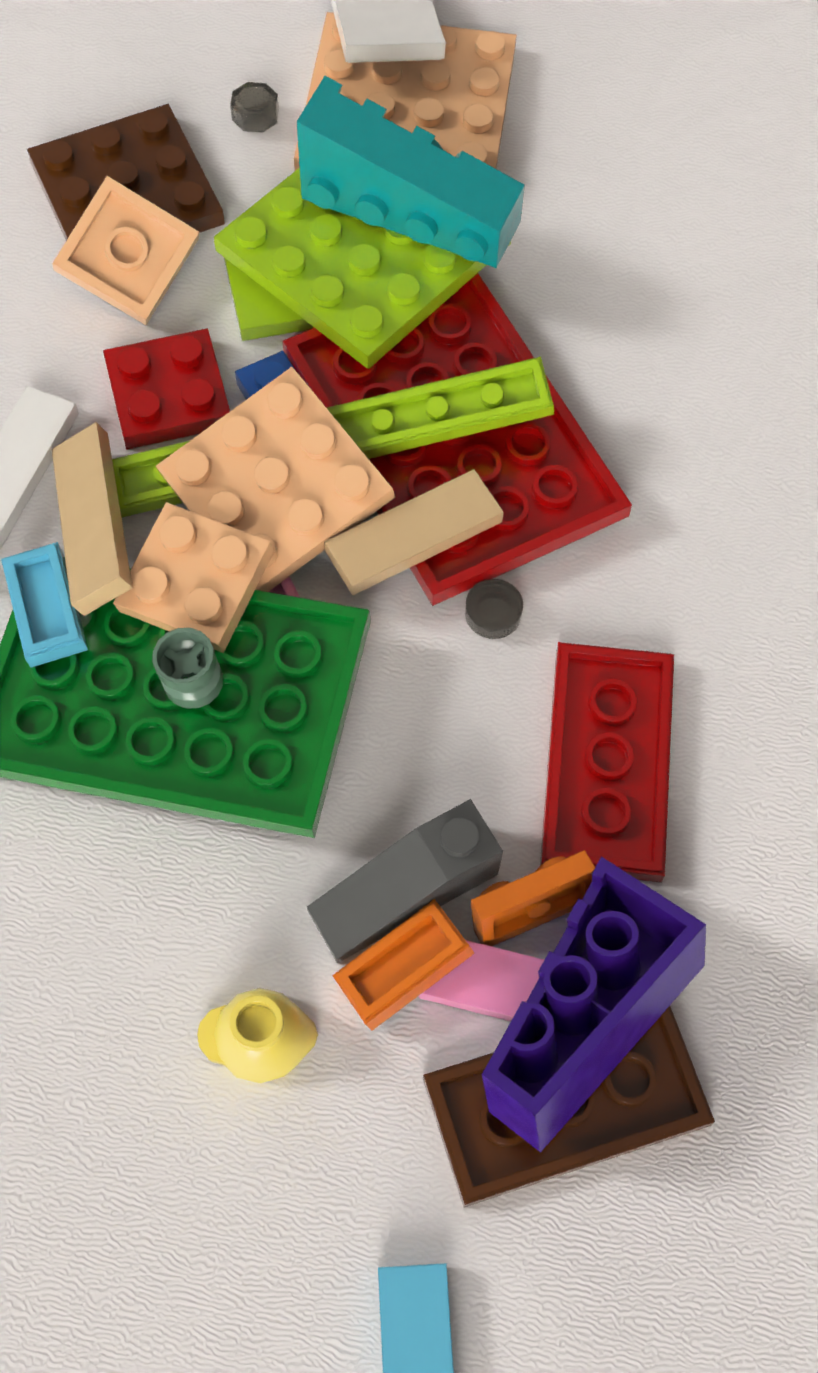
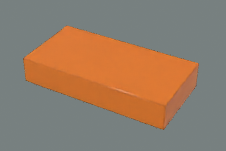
[332,899,475,1031]

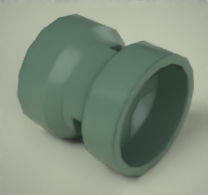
[152,628,223,709]

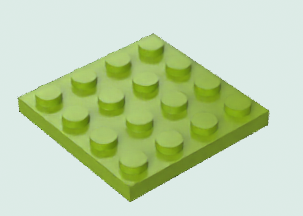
[214,167,511,369]

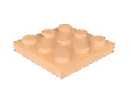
[156,367,395,592]

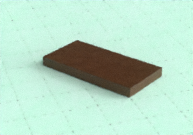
[423,1006,715,1208]

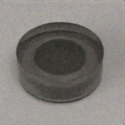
[465,579,523,639]

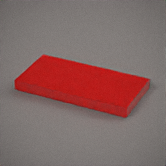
[540,642,674,883]

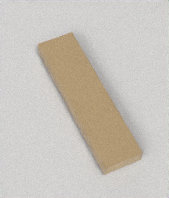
[52,422,133,616]

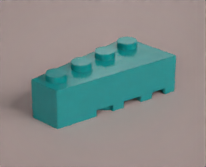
[297,76,525,268]

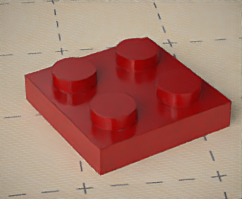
[103,328,230,450]

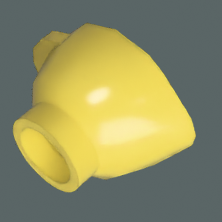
[197,988,318,1084]

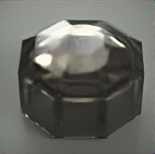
[230,82,279,132]

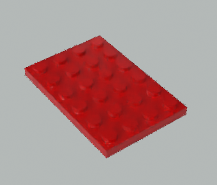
[283,273,632,606]

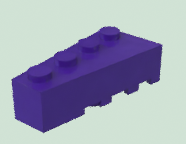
[482,856,706,1152]

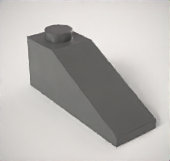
[307,799,503,963]

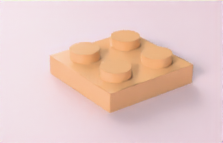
[52,176,200,325]
[113,502,274,653]

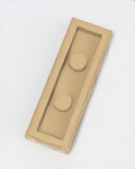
[324,469,504,595]

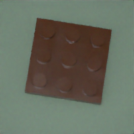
[27,103,225,241]

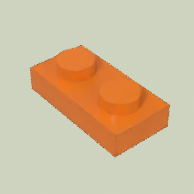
[471,850,595,947]

